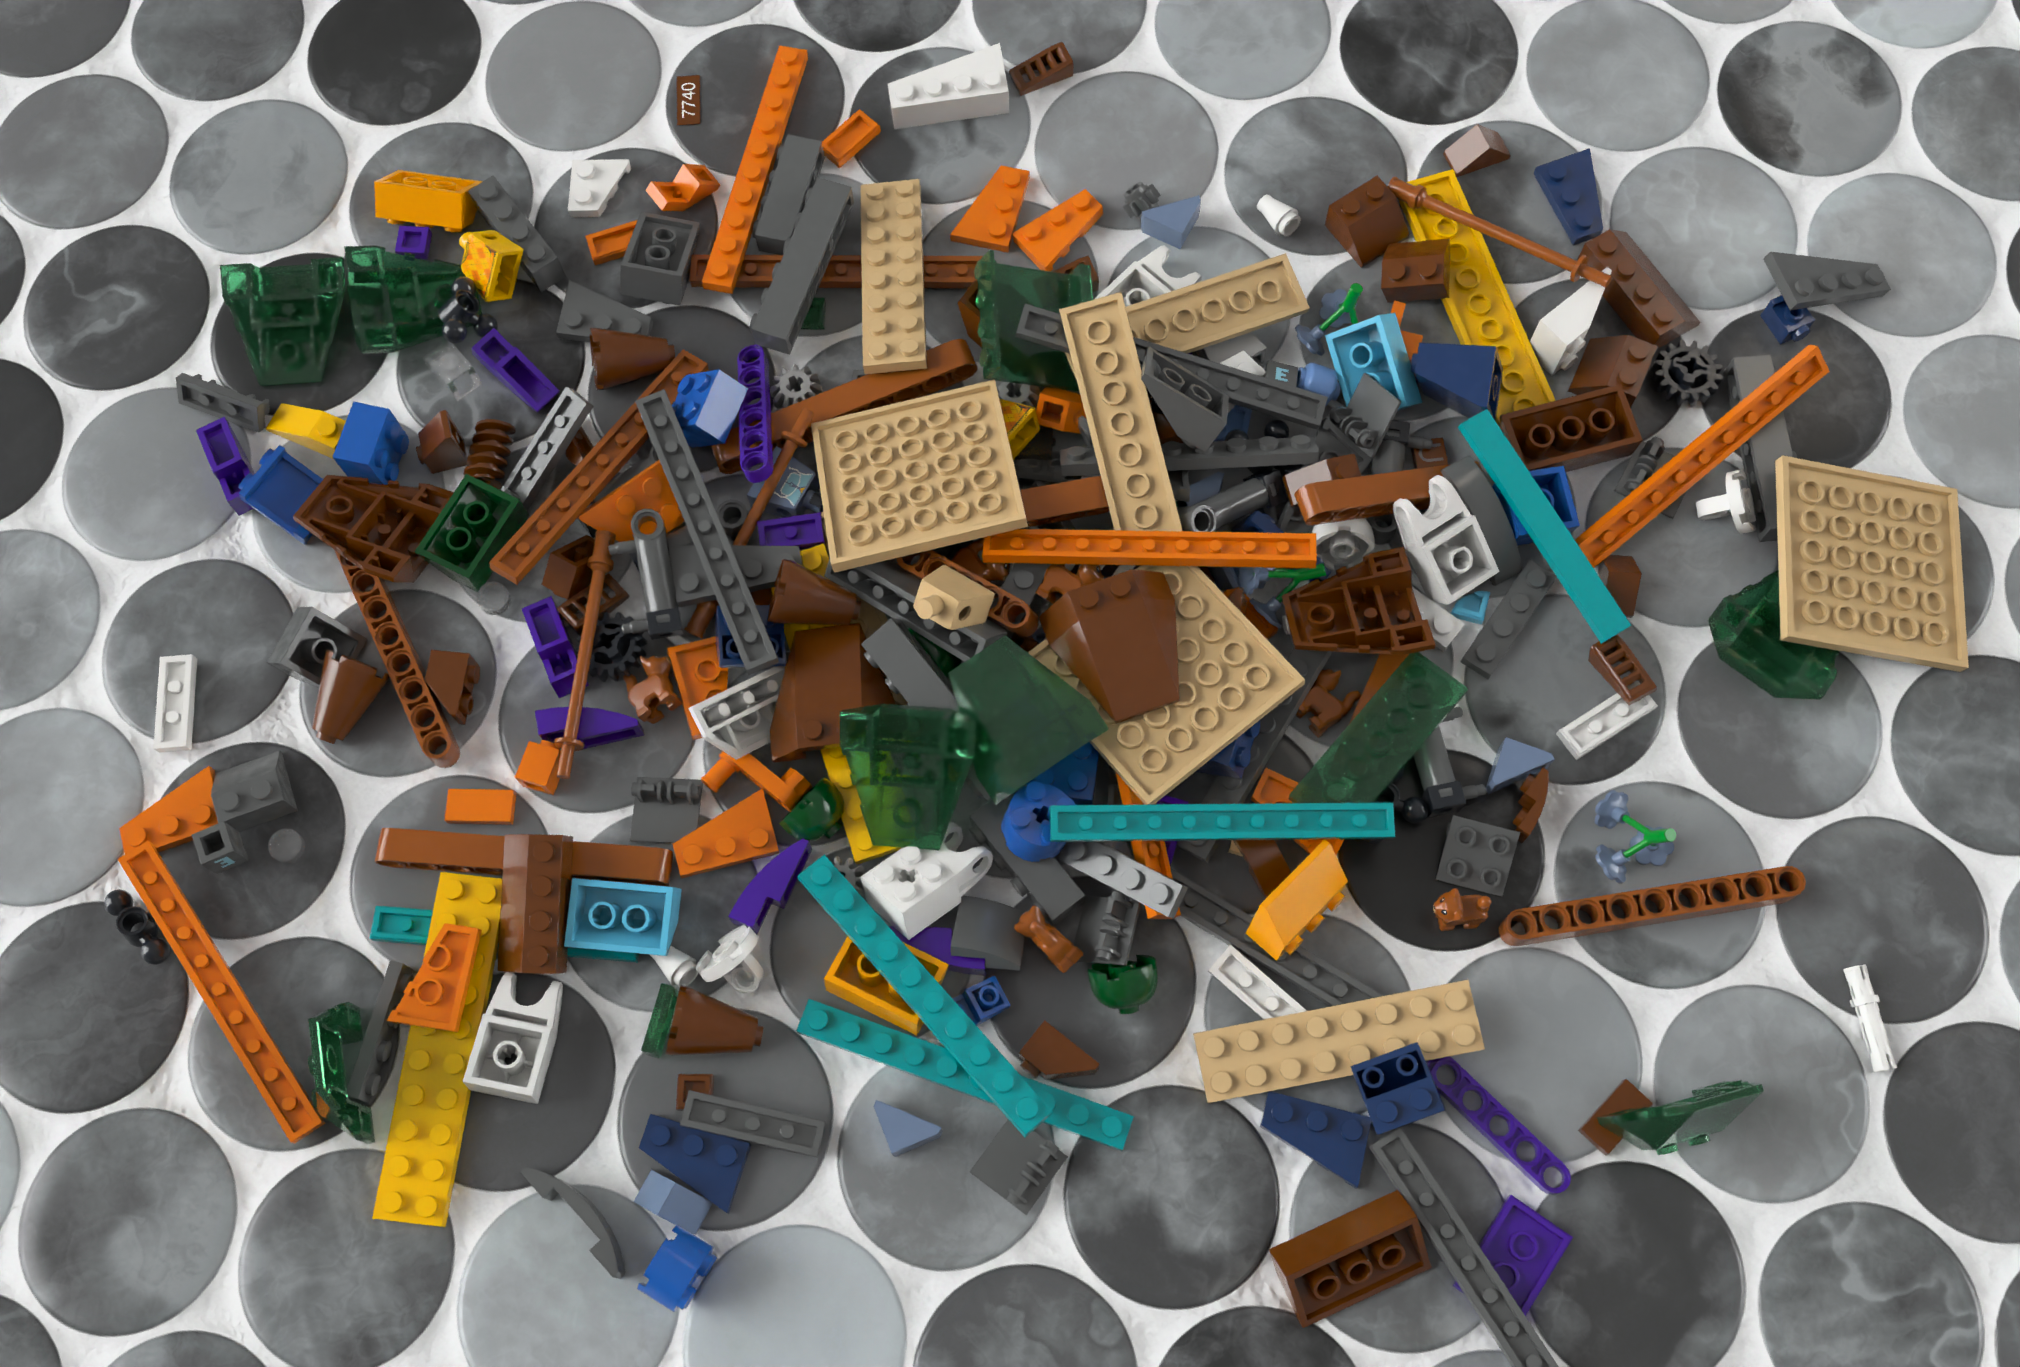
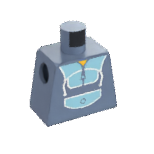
[747,446,823,518]

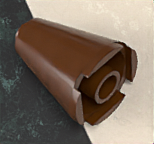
[590,328,675,390]
[767,559,861,625]
[312,650,390,744]
[665,985,764,1056]

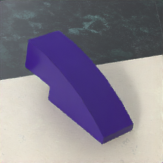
[471,328,560,413]
[196,416,255,516]
[522,596,589,698]
[535,707,645,749]
[728,838,813,934]
[888,926,986,976]

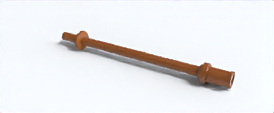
[1387,177,1612,288]
[684,408,815,639]
[554,530,616,779]

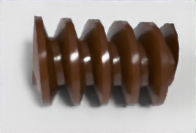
[463,419,516,489]

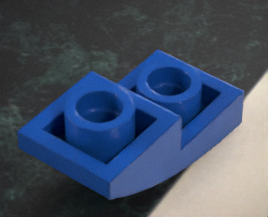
[952,975,1011,1026]

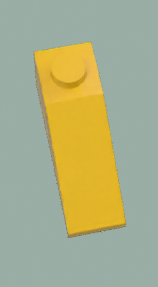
[266,403,346,459]

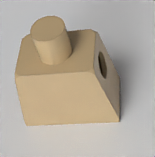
[913,565,995,630]

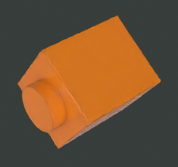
[515,740,561,795]

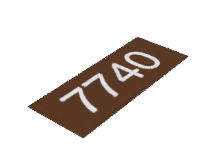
[677,75,700,125]

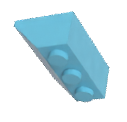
[1325,313,1422,411]
[564,878,682,956]

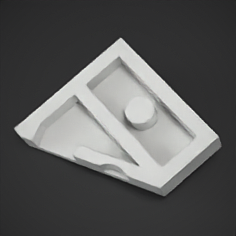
[568,159,631,217]

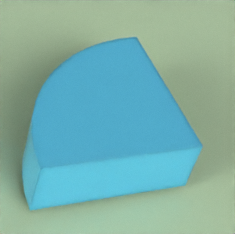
[1451,591,1490,625]

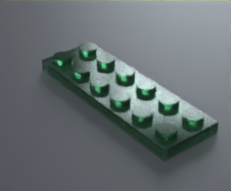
[1288,652,1468,840]

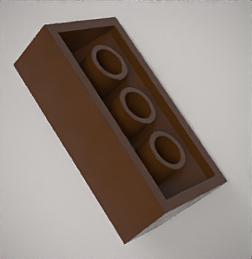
[1577,229,1700,350]
[1499,384,1643,472]
[497,834,573,974]
[1269,1190,1432,1328]

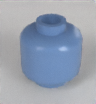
[1296,363,1341,406]

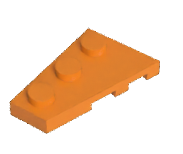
[950,165,1030,253]

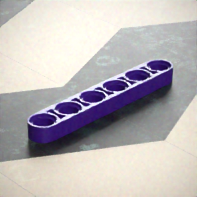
[737,345,773,483]
[1426,1056,1571,1195]

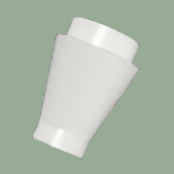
[1257,195,1301,236]
[649,946,698,987]

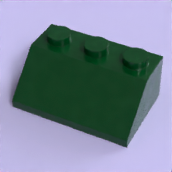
[415,474,530,593]

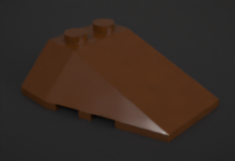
[293,475,454,583]
[1282,546,1435,655]
[1039,569,1180,724]
[770,623,904,763]

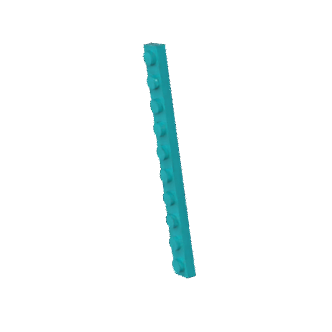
[1049,803,1395,842]
[798,854,1052,1138]
[796,999,1134,1151]

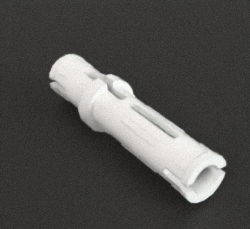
[1843,964,1897,1073]

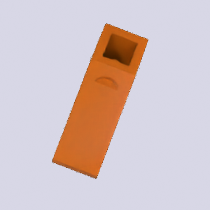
[1036,385,1086,434]

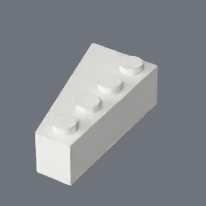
[888,43,1009,129]

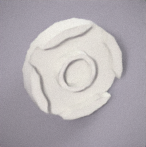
[1695,469,1756,534]
[696,925,763,993]

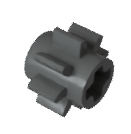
[1123,182,1161,219]

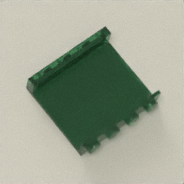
[974,250,1093,391]

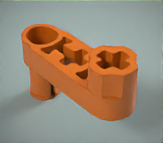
[701,751,813,812]

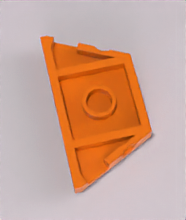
[578,460,684,542]

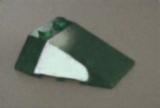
[344,245,482,354]
[220,257,346,386]
[1708,570,1839,700]
[949,636,1109,805]
[840,704,976,850]
[308,1001,375,1144]
[1597,1080,1764,1155]

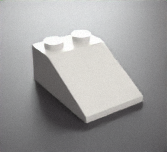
[1530,267,1612,376]

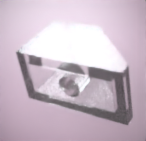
[421,340,483,401]

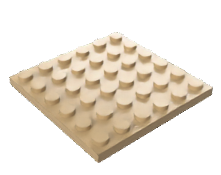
[811,379,1028,573]
[1775,455,1969,672]
[1020,565,1305,805]

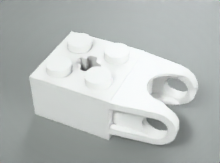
[1095,245,1202,307]
[1393,475,1500,605]
[861,822,993,940]
[463,972,563,1104]

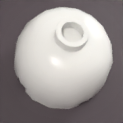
[1312,518,1375,570]

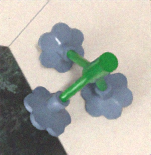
[1295,283,1363,356]
[1239,563,1326,629]
[1595,790,1676,884]

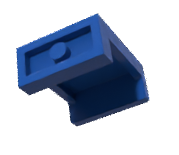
[239,445,323,545]

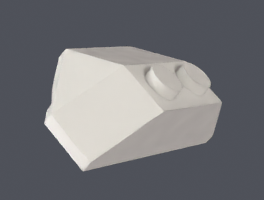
[688,661,787,759]

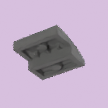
[951,896,1026,971]

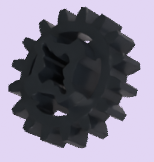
[1651,340,1723,407]
[575,612,648,682]

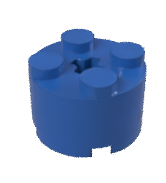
[1001,781,1076,862]
[637,1225,717,1312]

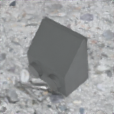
[266,606,367,688]
[211,750,298,832]

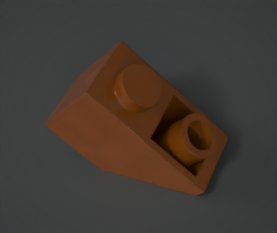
[425,650,480,725]

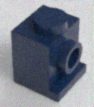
[1760,295,1815,345]

